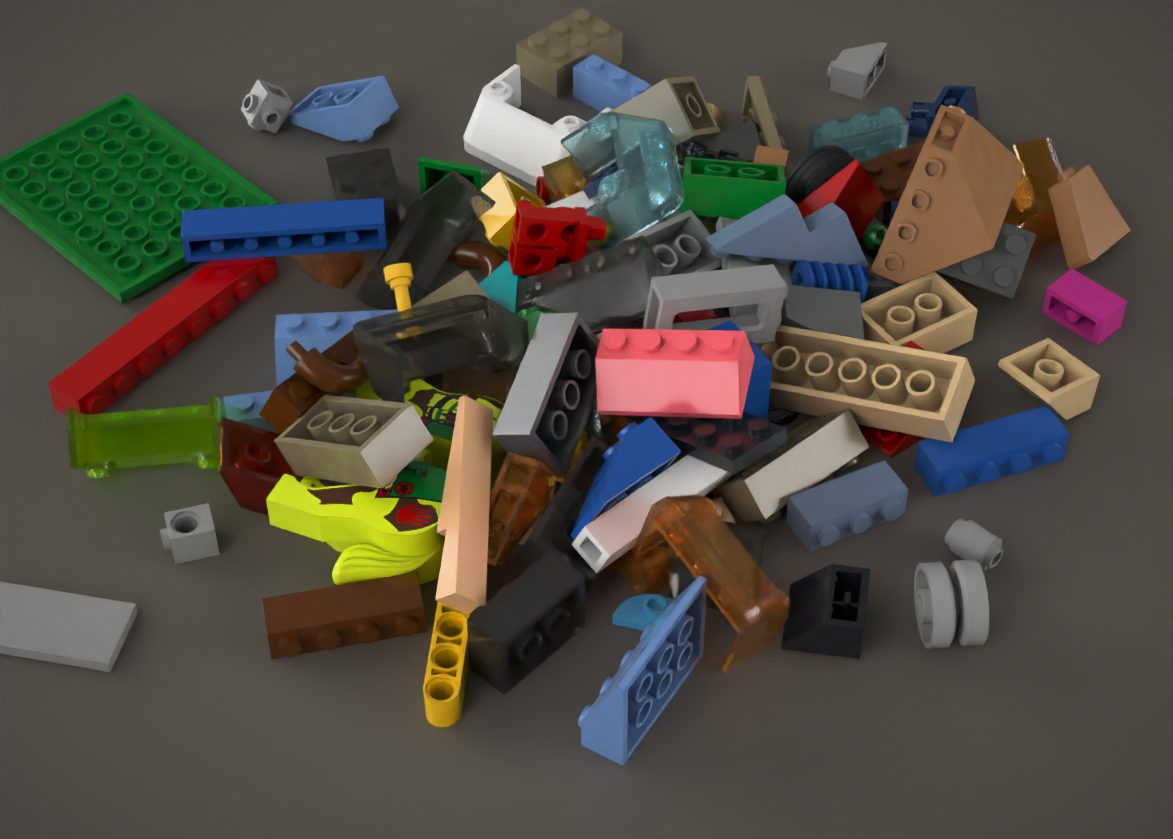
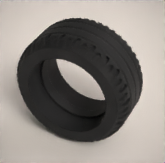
[785,145,865,204]

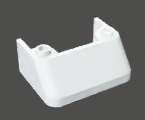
[463,64,612,187]

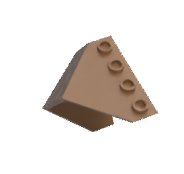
[870,105,1025,284]

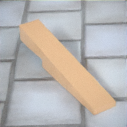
[435,395,493,614]

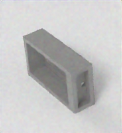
[643,264,788,344]

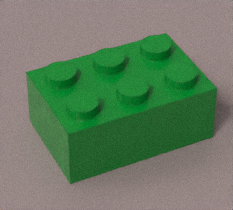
[680,157,786,220]

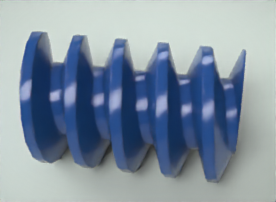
[791,260,868,303]

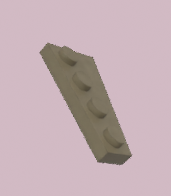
[740,75,792,172]

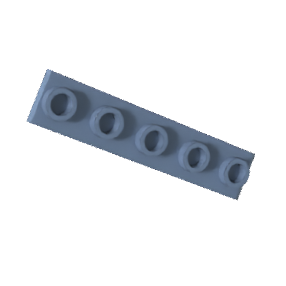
[705,194,869,268]

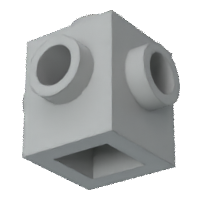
[241,79,293,133]

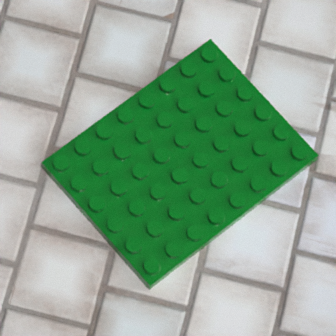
[0,93,279,304]

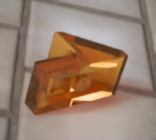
[607,542,674,596]

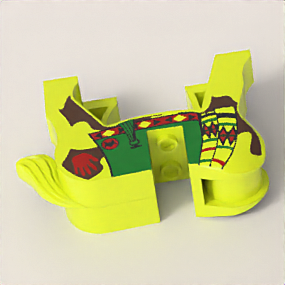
[266,355,511,585]

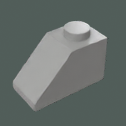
[827,42,887,100]

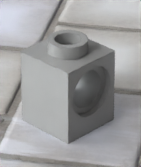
[159,503,220,565]

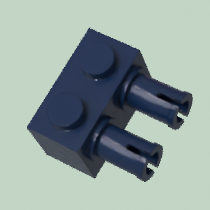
[900,86,979,137]

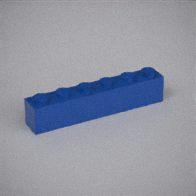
[181,198,387,262]

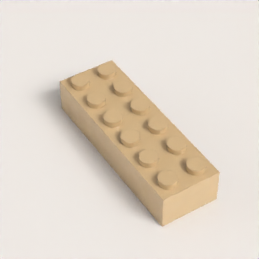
[756,325,975,443]

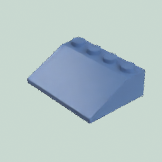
[578,575,707,766]

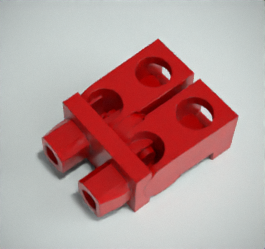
[508,200,607,278]

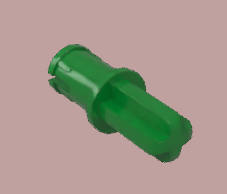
[863,224,889,251]

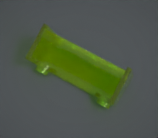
[66,396,227,479]

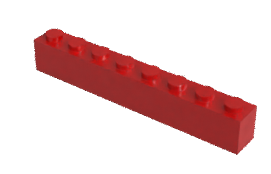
[48,256,278,426]

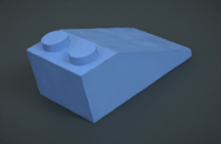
[286,75,399,142]

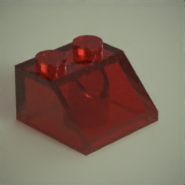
[219,417,293,515]

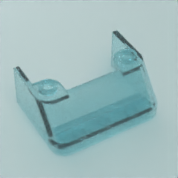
[561,112,685,255]

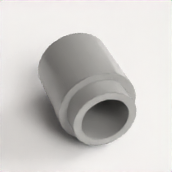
[945,518,1004,571]

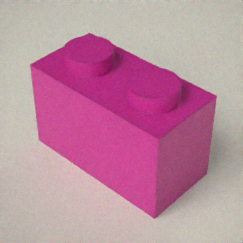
[1042,269,1127,346]

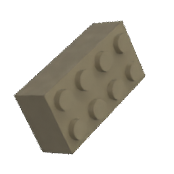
[274,395,433,489]

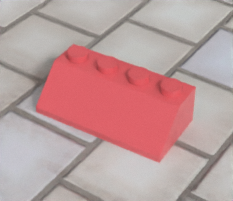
[595,329,755,419]

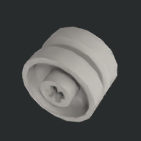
[914,559,989,649]

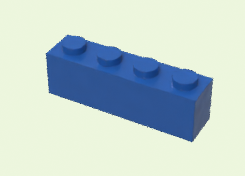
[915,405,1069,497]

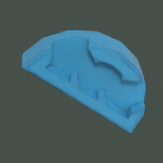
[612,594,674,631]

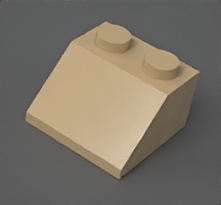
[998,338,1100,420]

